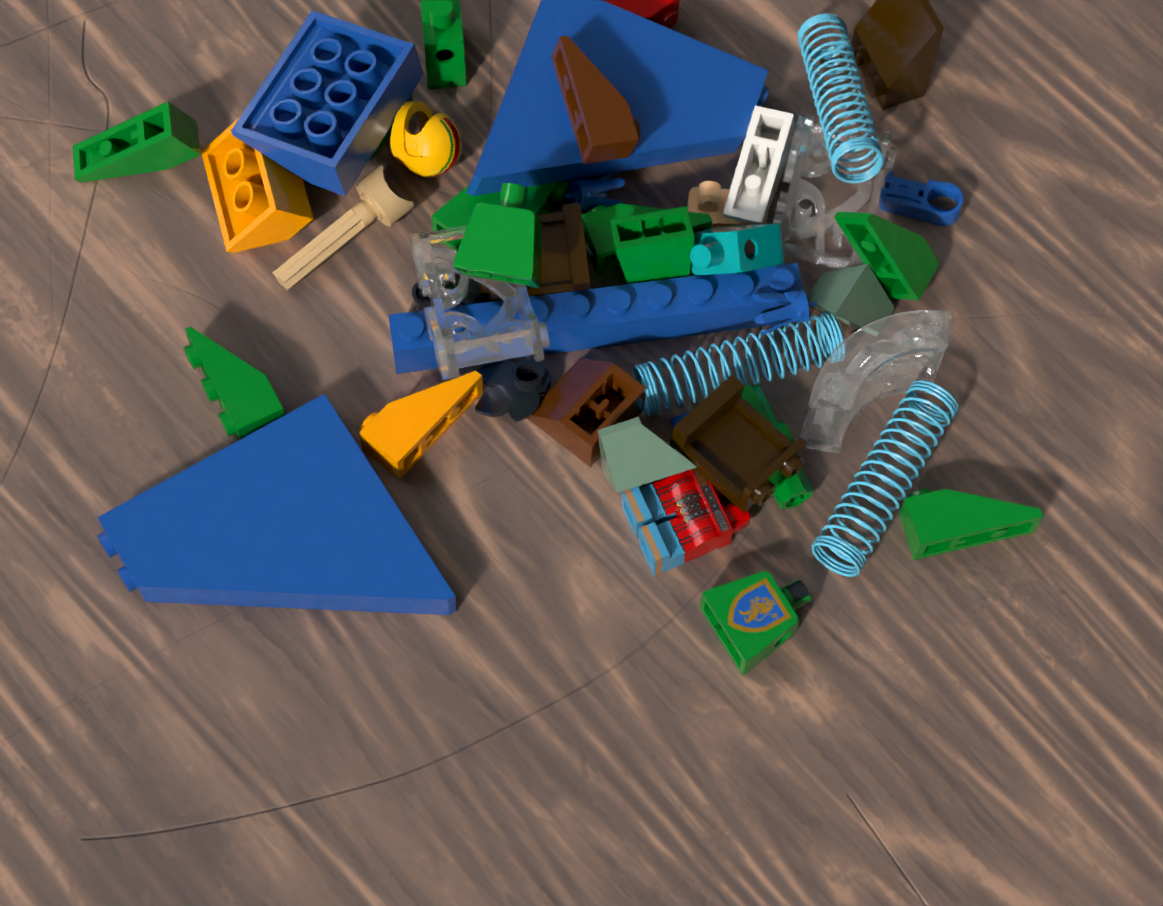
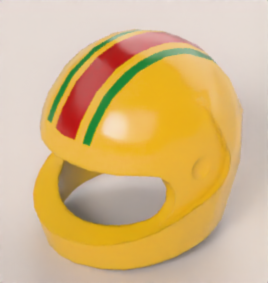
[390,101,463,177]

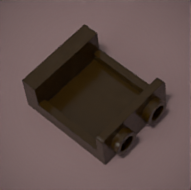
[480,203,590,302]
[670,374,808,513]

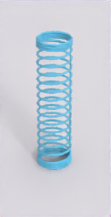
[798,14,884,183]
[633,311,846,416]
[811,380,958,577]

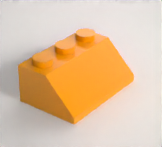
[201,117,314,253]

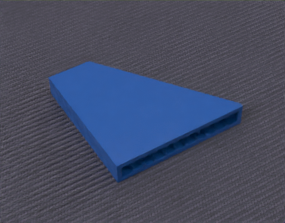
[466,0,769,196]
[97,394,457,615]

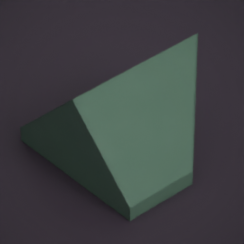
[807,264,895,339]
[598,417,697,493]

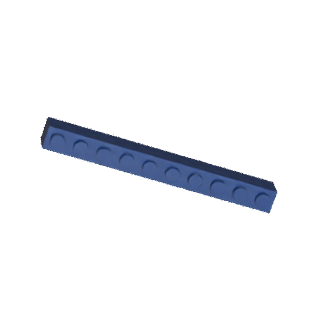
[388,263,804,374]

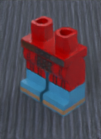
[621,469,750,576]

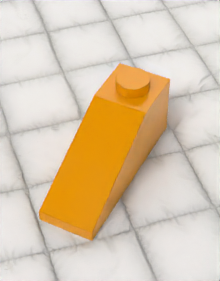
[359,371,483,480]

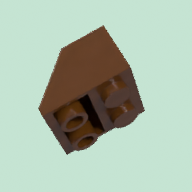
[527,358,646,467]

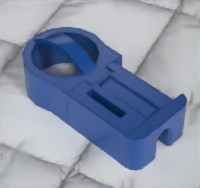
[879,171,963,226]

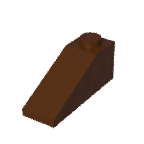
[551,36,641,165]

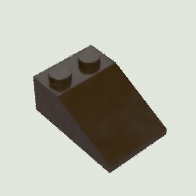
[851,0,944,110]

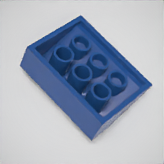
[231,10,424,196]

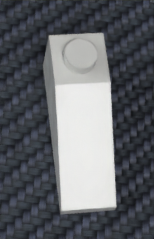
[723,106,795,224]

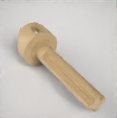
[272,165,414,291]

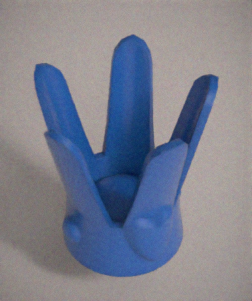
[565,173,625,212]
[752,289,817,336]

